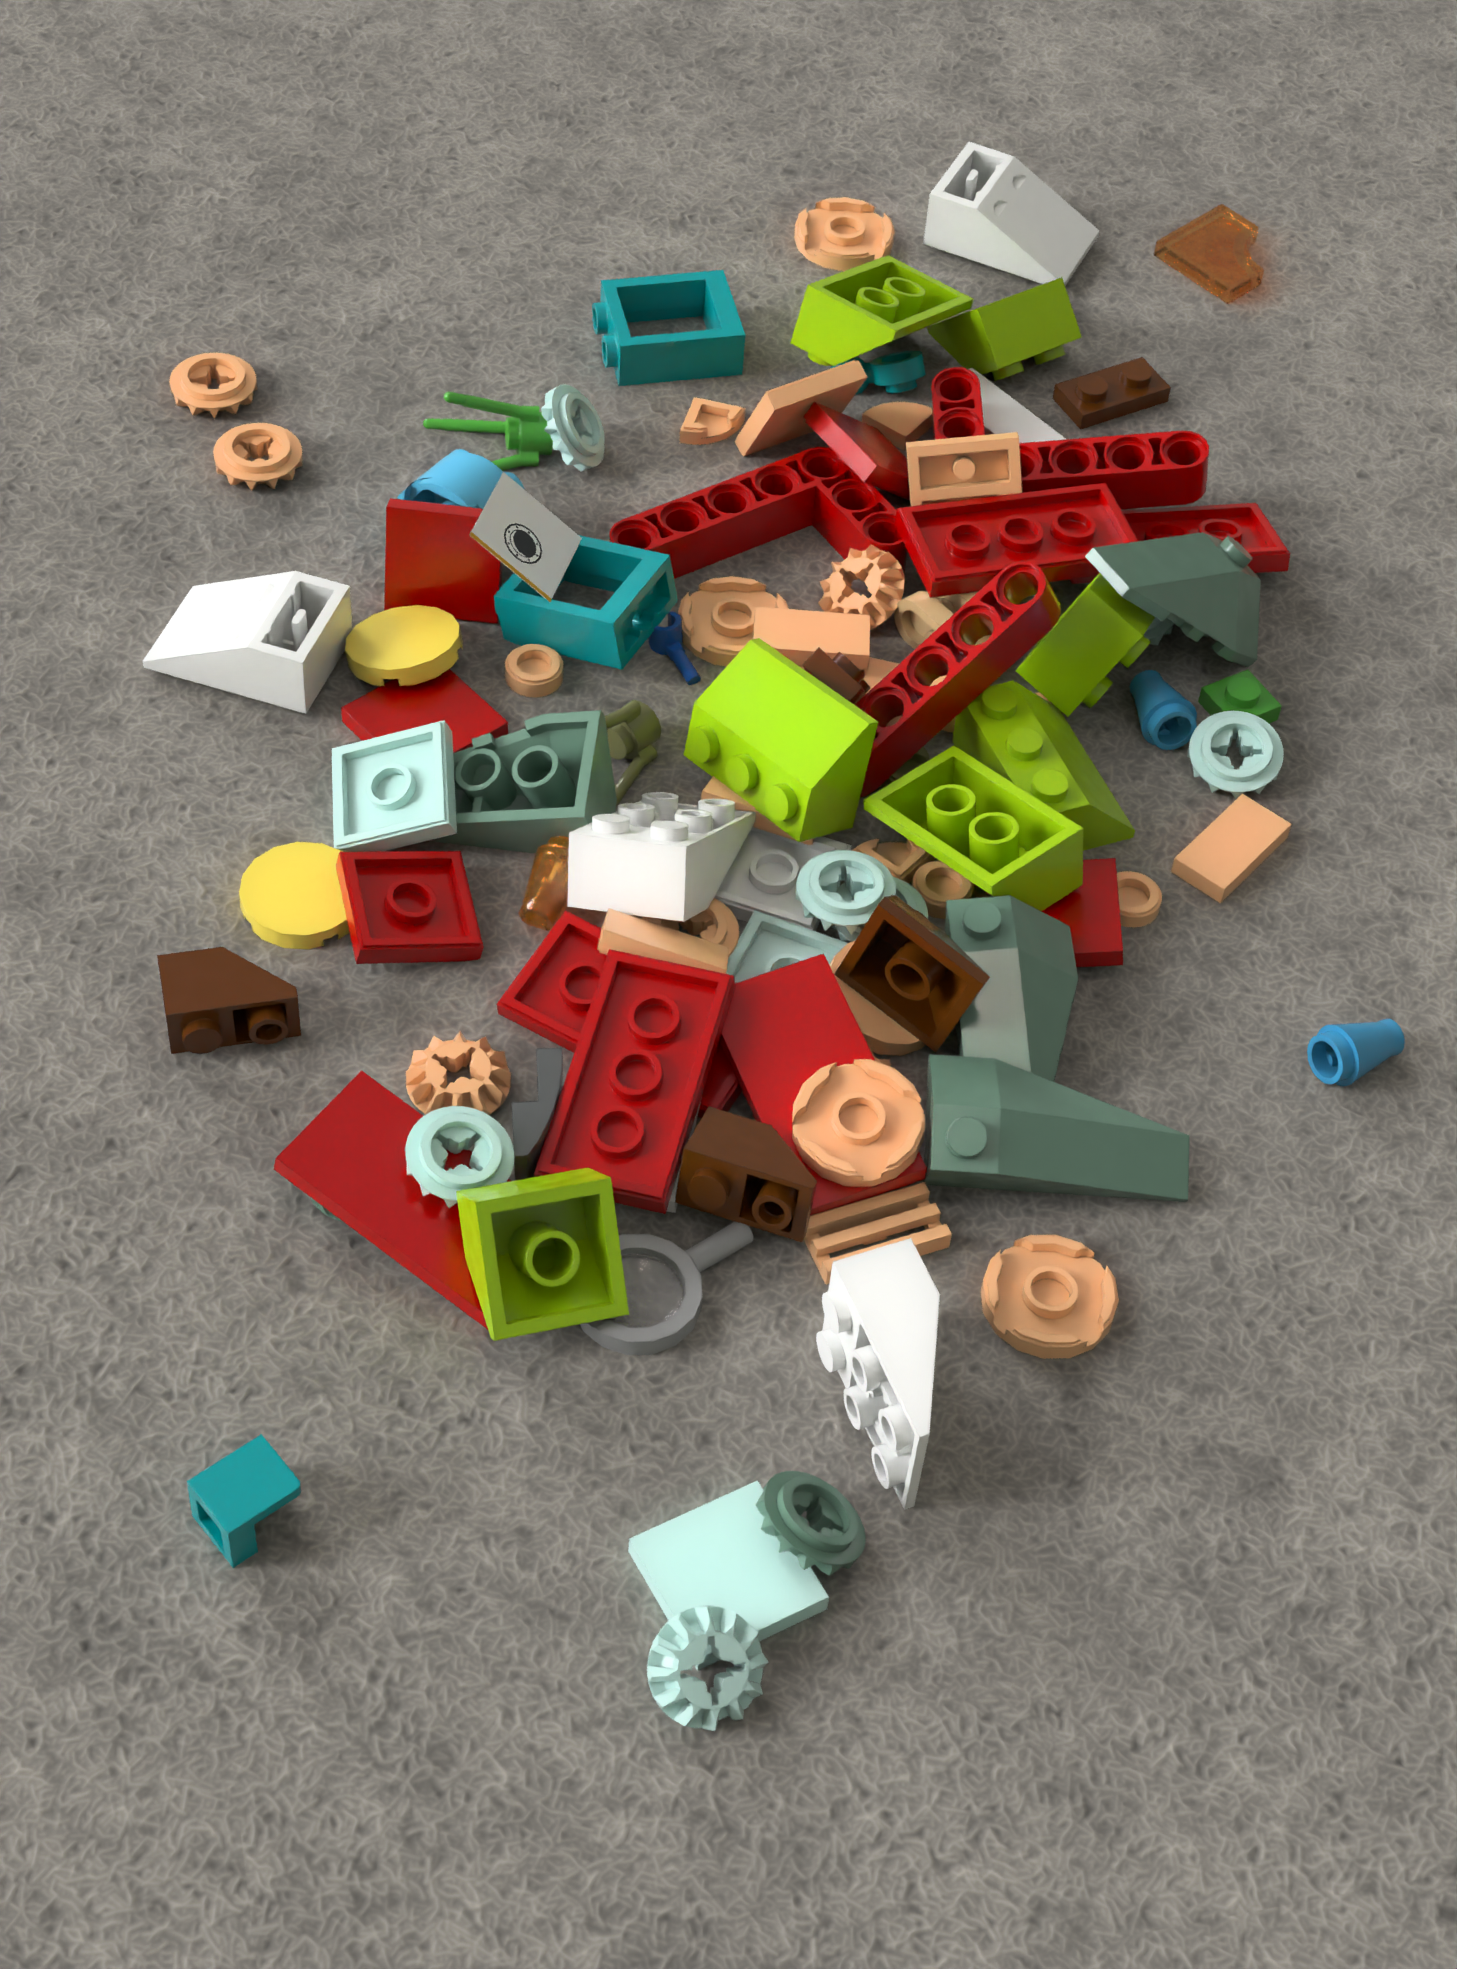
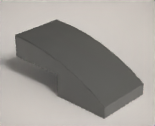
[512,1047,563,1180]

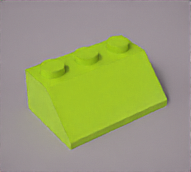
[790,255,974,366]
[683,638,878,842]
[952,680,1135,851]
[863,745,1083,912]

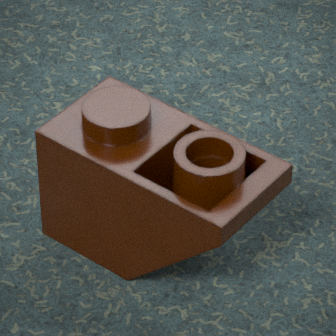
[157,947,301,1054]
[675,1106,817,1242]

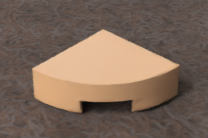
[680,397,746,445]
[862,402,933,451]
[852,839,935,883]

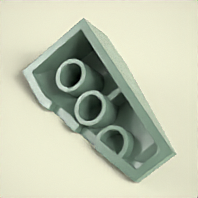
[1085,532,1261,667]
[428,710,617,856]
[945,895,1078,1082]
[923,1054,1189,1202]

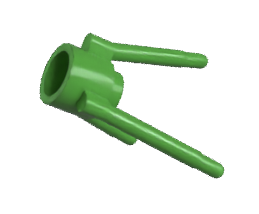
[423,392,553,471]

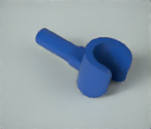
[648,611,701,685]

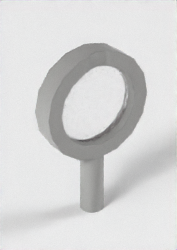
[580,1221,753,1355]

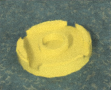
[345,605,463,686]
[239,842,350,950]

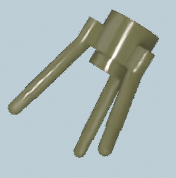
[605,700,661,807]

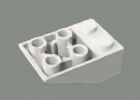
[923,142,1099,286]
[143,571,352,714]
[567,792,756,922]
[816,1238,940,1510]

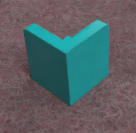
[187,1434,301,1568]

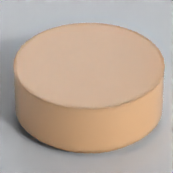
[505,644,563,697]
[912,861,974,919]
[1117,871,1162,928]

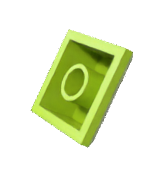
[927,277,1082,381]
[1016,573,1155,717]
[456,1167,629,1341]

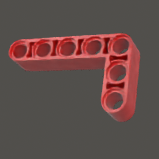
[931,367,1209,510]
[609,447,908,579]
[784,561,1061,797]

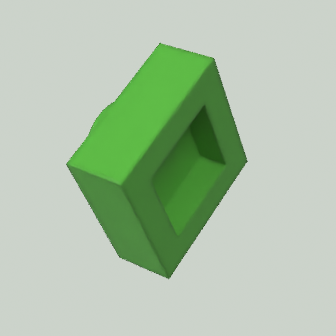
[1198,669,1282,723]

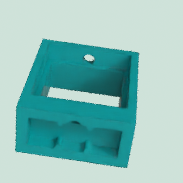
[592,270,745,386]
[494,535,678,670]

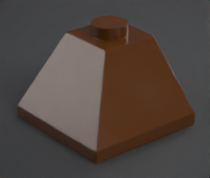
[834,895,990,1052]

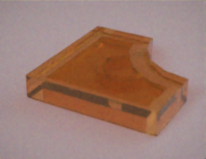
[1154,204,1264,304]

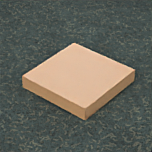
[735,360,867,456]

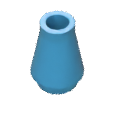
[1129,670,1197,750]
[1307,1019,1405,1086]

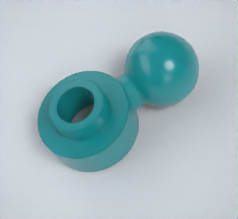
[830,351,926,395]

